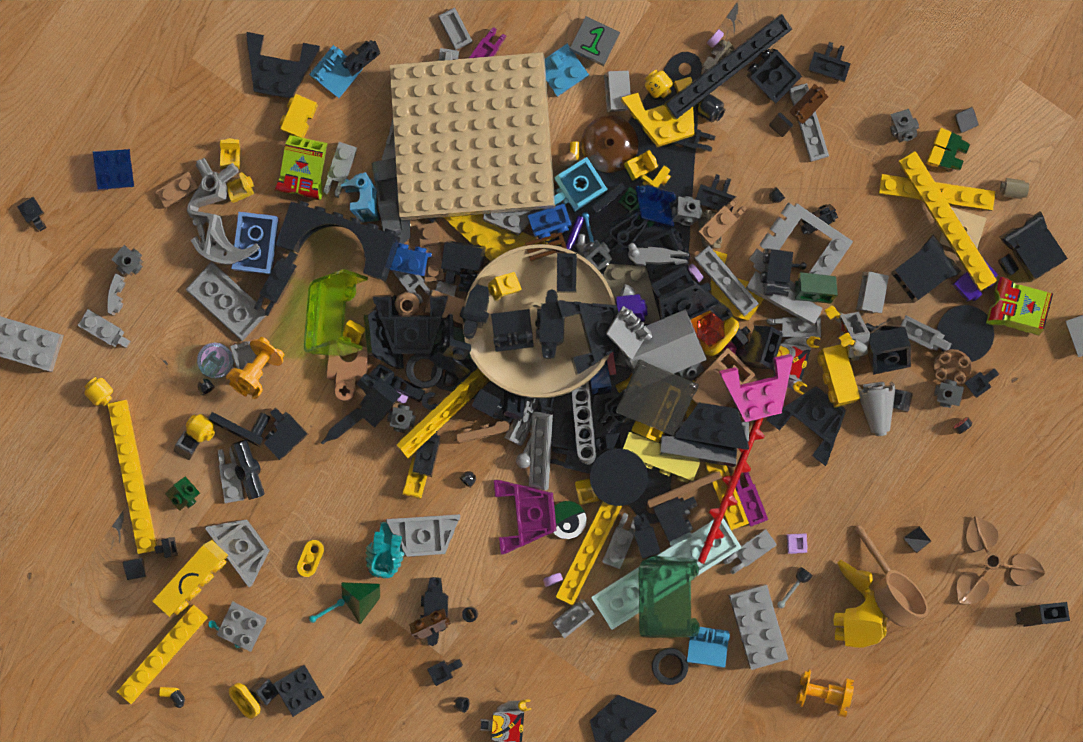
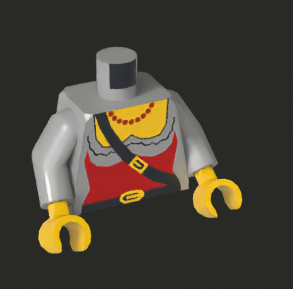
[824,306,870,361]
[772,336,820,395]
[481,699,531,742]

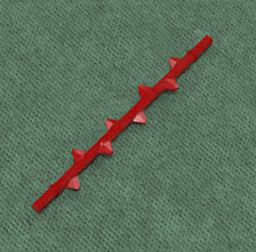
[697,418,765,564]

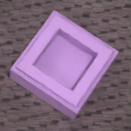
[787,533,807,554]

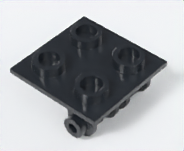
[491,309,534,352]
[273,665,324,717]

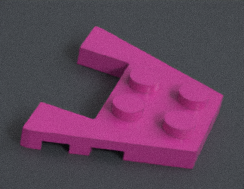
[719,354,793,422]

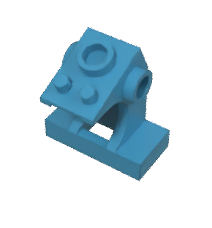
[341,172,380,223]

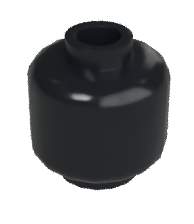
[696,94,726,123]

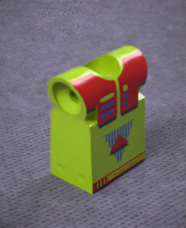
[274,135,327,200]
[986,277,1053,336]

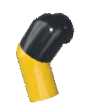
[159,687,185,708]

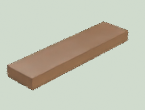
[648,471,722,508]

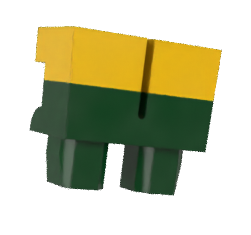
[926,128,970,171]

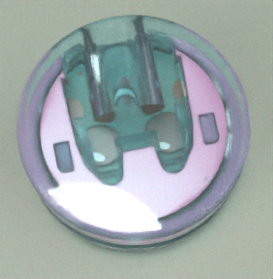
[197,343,234,379]

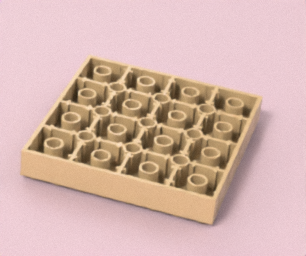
[390,52,555,220]

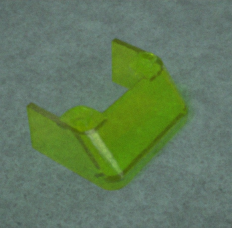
[303,269,368,356]

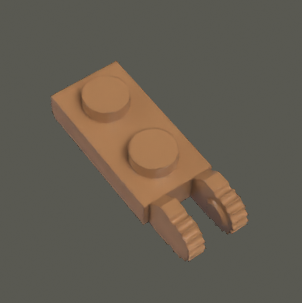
[697,197,747,246]
[457,421,510,444]

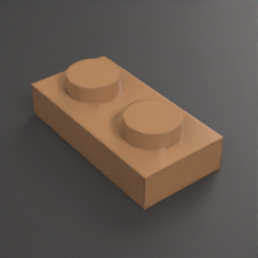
[156,172,198,208]

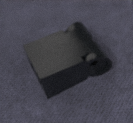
[999,211,1068,282]
[891,234,962,303]

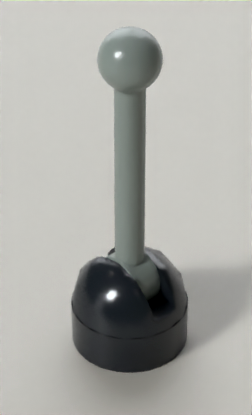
[777,567,813,608]

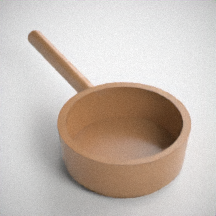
[855,525,929,627]

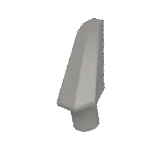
[574,234,587,258]

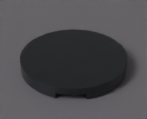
[936,305,994,362]
[590,448,648,506]

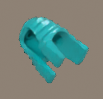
[365,522,405,579]

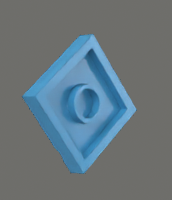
[545,43,589,97]

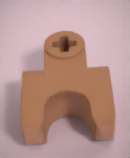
[327,343,369,402]

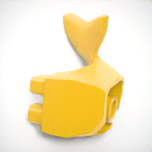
[833,560,888,648]

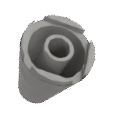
[857,382,895,436]

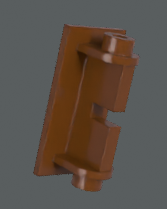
[789,84,829,124]
[409,608,451,640]

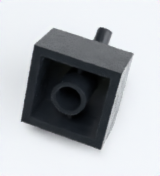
[865,323,911,375]

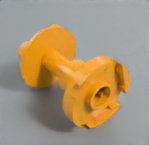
[226,337,284,399]
[796,669,854,718]

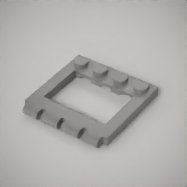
[749,202,853,292]

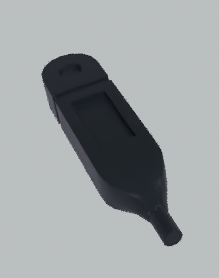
[321,408,363,445]

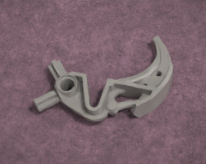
[187,158,260,265]

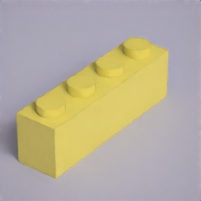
[623,432,700,483]

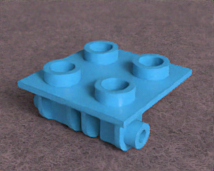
[309,45,363,98]
[687,625,730,668]

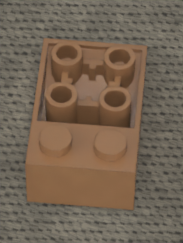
[685,348,755,406]

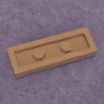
[418,223,445,282]

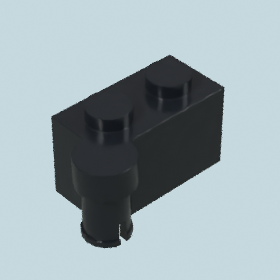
[760,248,794,297]

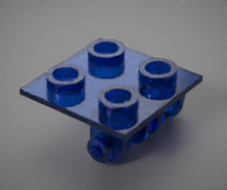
[92,149,134,191]
[636,184,676,226]

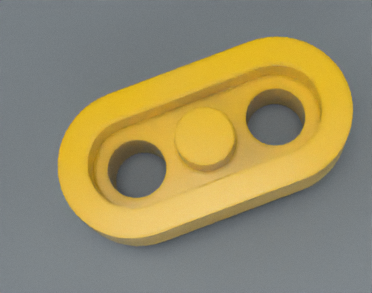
[297,540,324,577]
[229,683,260,719]

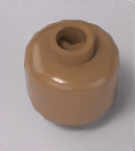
[394,292,420,315]

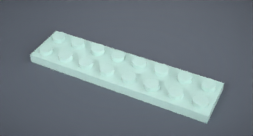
[591,519,742,630]

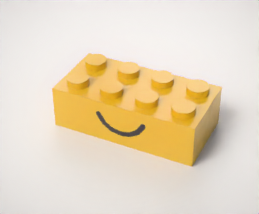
[153,540,229,617]

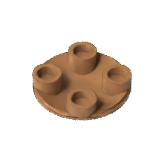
[933,349,972,384]

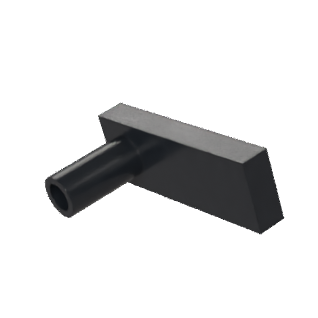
[208,412,271,448]

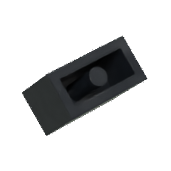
[441,240,486,284]
[735,325,783,369]
[357,374,401,428]
[472,389,513,423]
[264,407,309,460]
[653,496,698,546]
[633,514,661,558]
[1015,602,1070,627]

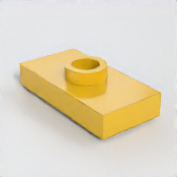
[402,457,427,499]

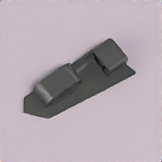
[371,158,410,244]

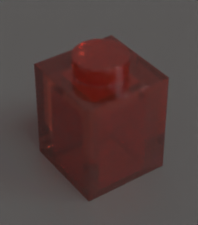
[697,312,724,347]

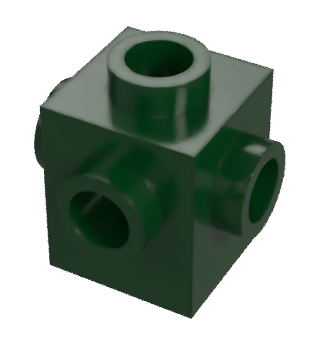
[165,476,200,511]

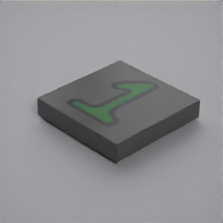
[569,16,620,67]

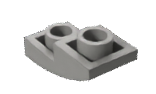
[108,273,125,315]

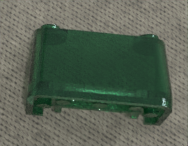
[638,556,700,638]

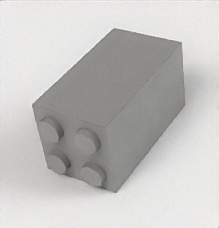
[625,309,707,387]

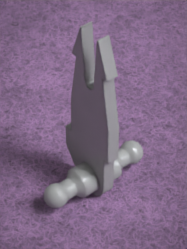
[628,243,689,266]

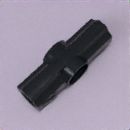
[231,440,265,500]

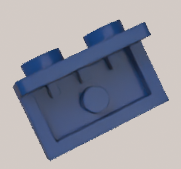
[528,204,572,239]
[390,243,432,276]

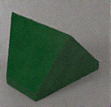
[341,582,380,624]

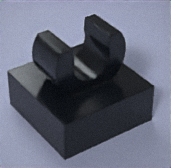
[458,272,479,292]
[731,326,751,349]
[154,537,178,558]

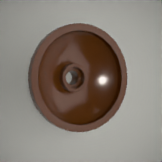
[581,115,638,173]

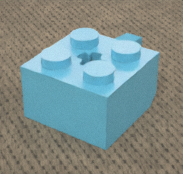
[554,157,607,212]

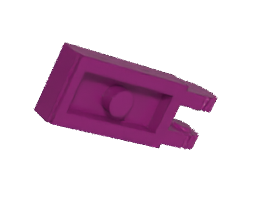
[469,27,507,58]
[736,472,768,527]

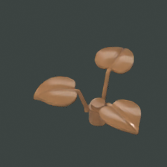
[956,516,1045,604]

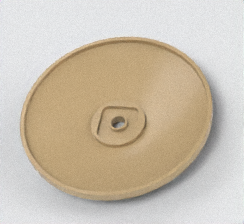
[463,244,615,398]

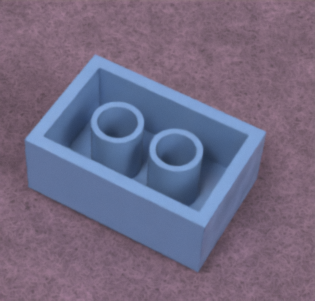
[231,212,279,275]

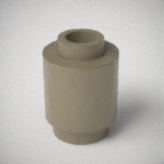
[1000,178,1029,199]

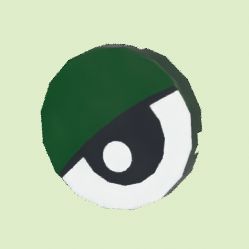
[553,501,586,539]

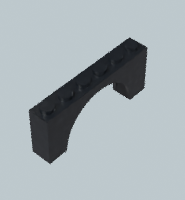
[276,200,401,282]

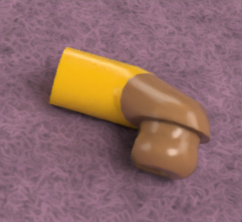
[559,142,579,167]

